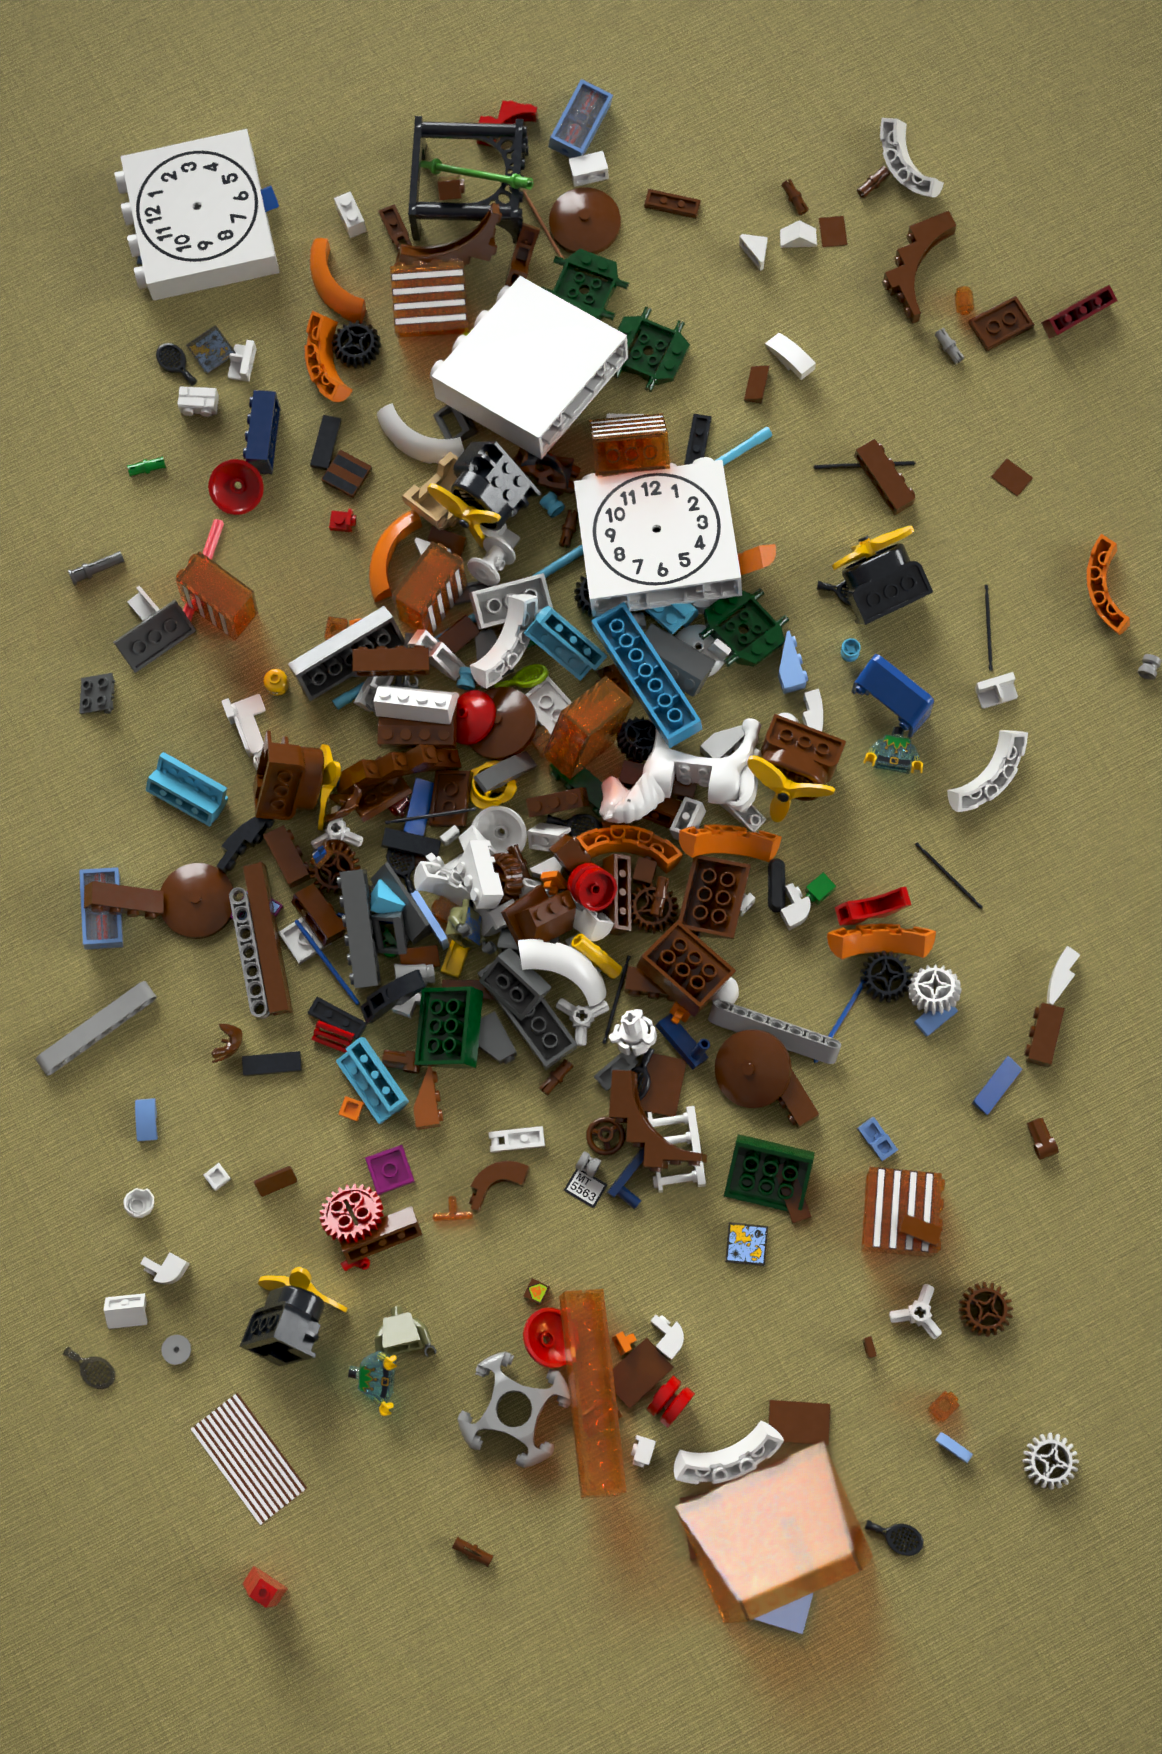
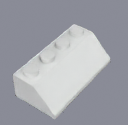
[373,685,459,724]

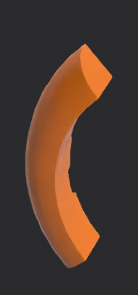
[310,238,366,324]
[305,311,353,402]
[369,509,422,603]
[1087,534,1130,635]
[737,544,776,575]
[679,824,782,862]
[576,825,683,874]
[827,924,936,959]

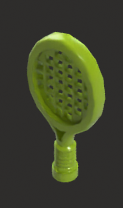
[494,664,549,688]

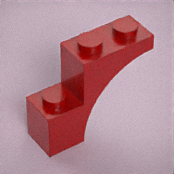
[476,100,538,147]
[835,887,911,926]

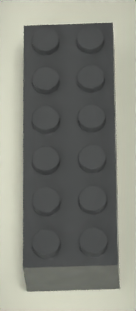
[288,606,404,701]
[337,869,382,988]
[478,961,578,1071]

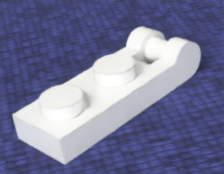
[488,1126,545,1153]

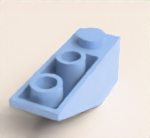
[778,631,808,694]

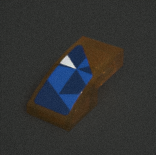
[311,839,334,869]

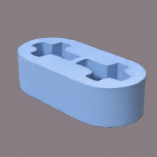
[935,1432,973,1463]

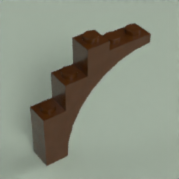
[396,203,502,280]
[882,211,957,324]
[337,744,462,794]
[609,1070,707,1172]

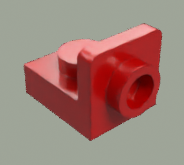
[329,509,357,532]

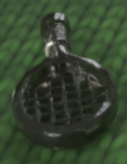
[63,1346,116,1389]

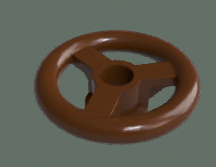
[586,1116,625,1155]

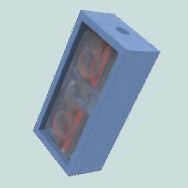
[548,79,613,158]
[79,867,123,950]

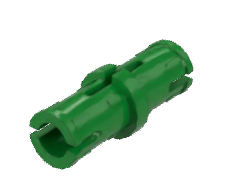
[127,456,166,477]

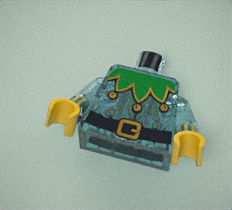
[863,727,923,774]
[348,1351,397,1416]

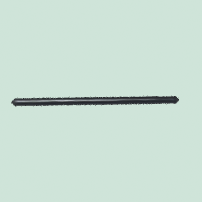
[813,461,916,470]

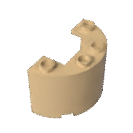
[402,452,459,530]

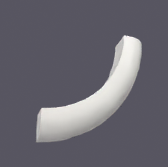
[880,118,944,197]
[377,403,464,464]
[470,594,538,688]
[947,730,1028,812]
[414,861,506,937]
[516,878,614,941]
[518,939,607,1007]
[674,1421,784,1484]

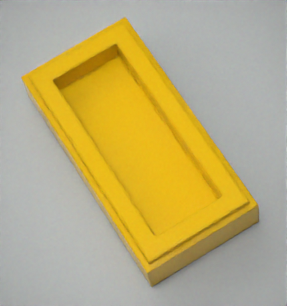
[440,940,470,979]

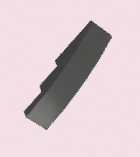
[473,751,538,792]

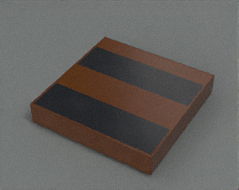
[321,449,372,498]

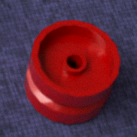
[567,863,617,911]
[646,1375,695,1428]

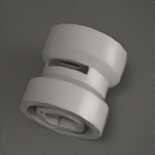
[1137,654,1162,680]
[575,1151,602,1178]

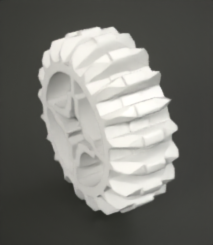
[908,964,961,1015]
[1023,1433,1079,1489]

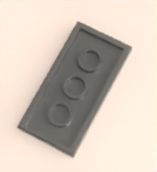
[113,600,196,673]

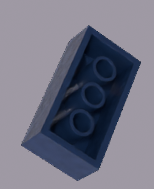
[243,390,281,475]

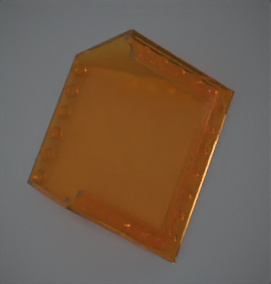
[675,1441,873,1623]

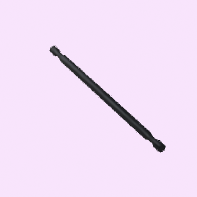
[985,585,993,671]
[385,807,476,825]
[915,842,983,909]
[602,955,631,1044]

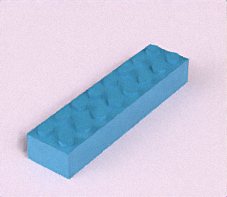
[591,602,702,748]

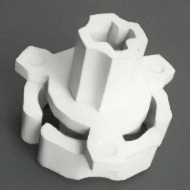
[609,1009,657,1056]

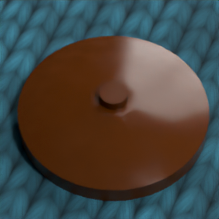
[549,187,621,254]
[469,687,538,760]
[160,863,234,939]
[715,1029,792,1108]

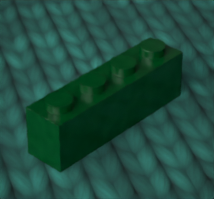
[549,750,603,818]

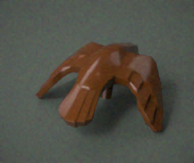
[324,784,362,822]
[211,1023,243,1063]

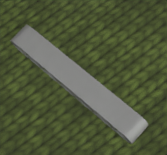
[229,887,270,1019]
[35,981,157,1076]
[708,999,841,1064]

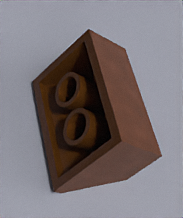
[514,890,577,942]

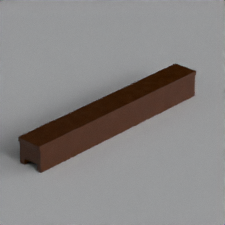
[243,861,293,1016]

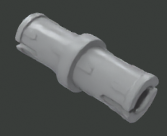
[934,328,965,364]

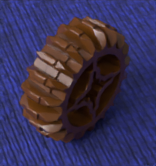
[309,842,361,894]
[491,852,524,904]
[631,882,679,934]
[958,1282,1013,1337]

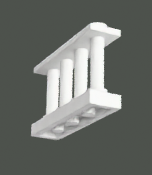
[647,1106,706,1193]

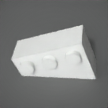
[457,840,504,909]

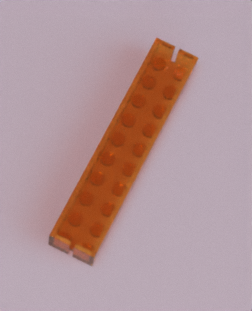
[559,1289,627,1499]

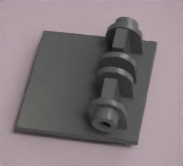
[79,673,115,714]

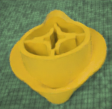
[470,761,517,810]

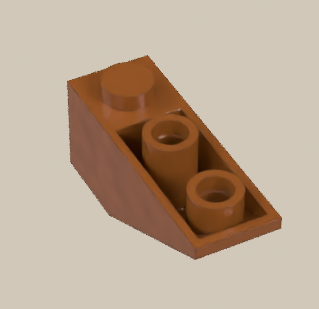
[413,1067,443,1130]

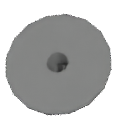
[161,1335,191,1365]

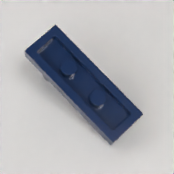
[655,1013,710,1070]
[606,1146,645,1209]

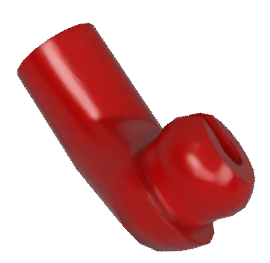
[340,1257,370,1272]

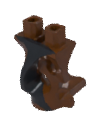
[512,447,581,496]

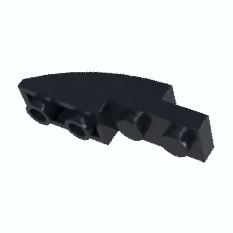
[217,817,275,875]
[360,970,426,1024]

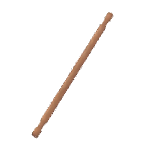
[522,190,564,258]

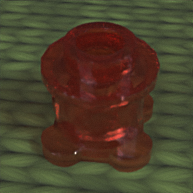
[388,796,410,817]

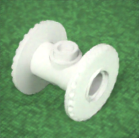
[467,536,516,586]

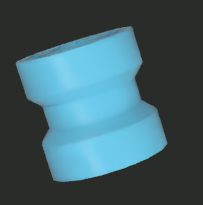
[540,492,565,518]
[841,638,861,662]
[456,667,476,690]

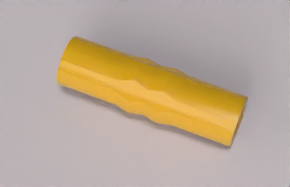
[571,933,622,979]

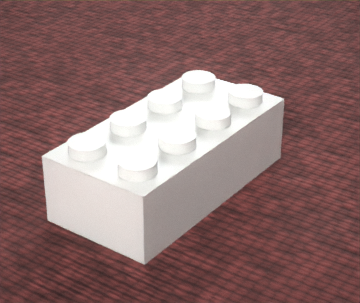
[469,573,553,629]

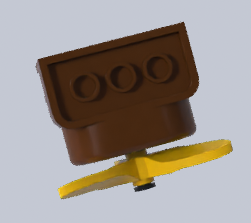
[747,714,846,822]
[253,730,341,831]

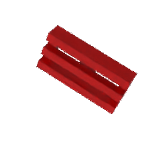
[311,1021,354,1053]

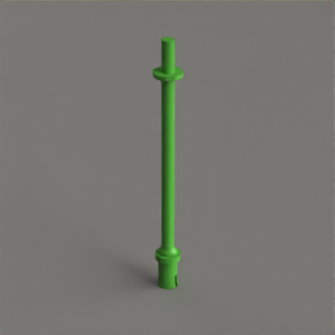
[421,158,534,190]

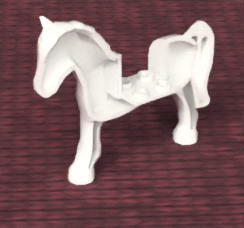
[599,718,762,823]

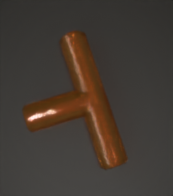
[433,1196,473,1221]

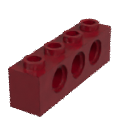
[1041,284,1118,339]

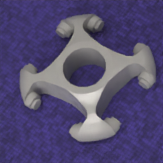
[457,1351,572,1468]

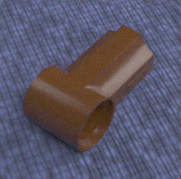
[382,1050,420,1074]
[1026,1117,1059,1160]

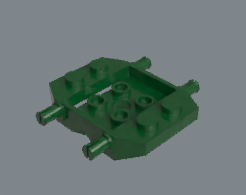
[541,249,629,321]
[613,307,690,392]
[699,588,789,667]

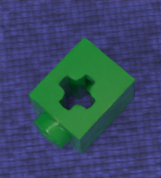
[805,872,836,905]

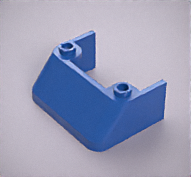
[852,654,934,738]

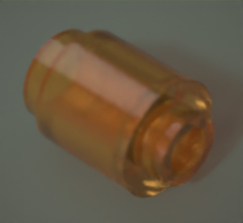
[955,286,974,315]

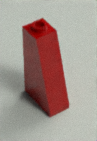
[242,1566,288,1608]

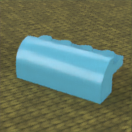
[645,603,699,635]
[524,606,608,681]
[145,752,228,827]
[336,1037,409,1124]

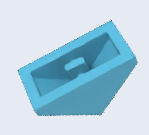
[370,879,406,914]

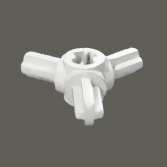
[311,806,363,849]
[556,998,609,1046]
[889,1284,942,1339]

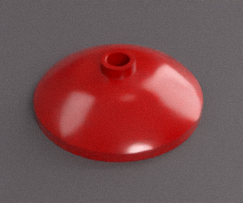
[208,459,264,515]
[456,690,496,745]
[523,1308,579,1368]

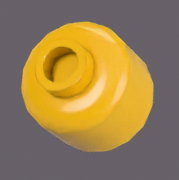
[263,669,289,696]

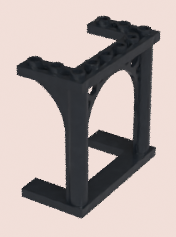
[408,116,529,244]

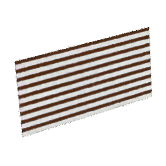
[191,1393,307,1525]

